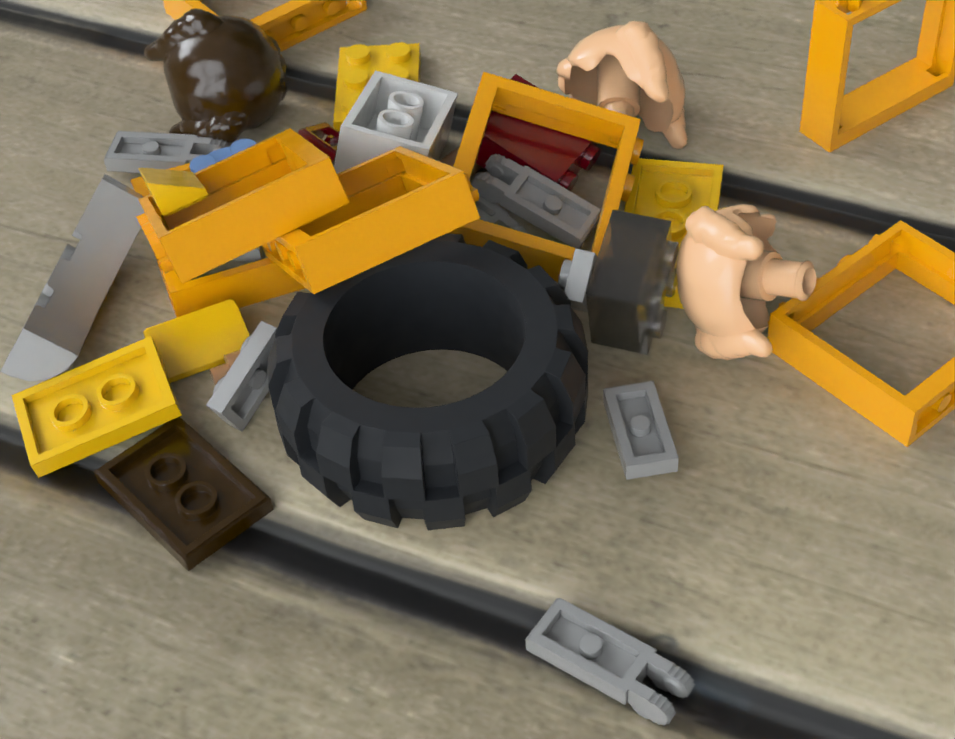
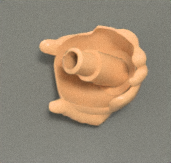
[557,21,687,149]
[676,204,817,361]

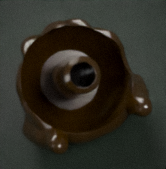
[144,9,287,143]

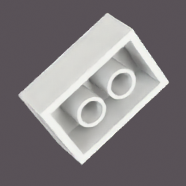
[334,70,458,174]

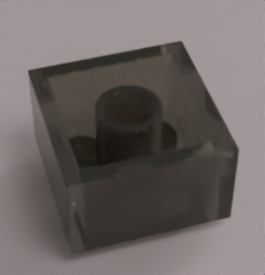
[586,210,679,355]

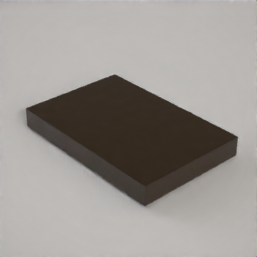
[94,417,274,571]

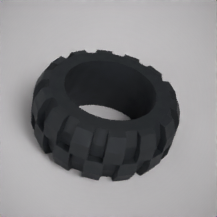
[268,234,588,530]

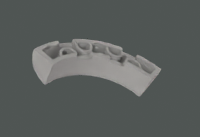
[0,174,145,381]

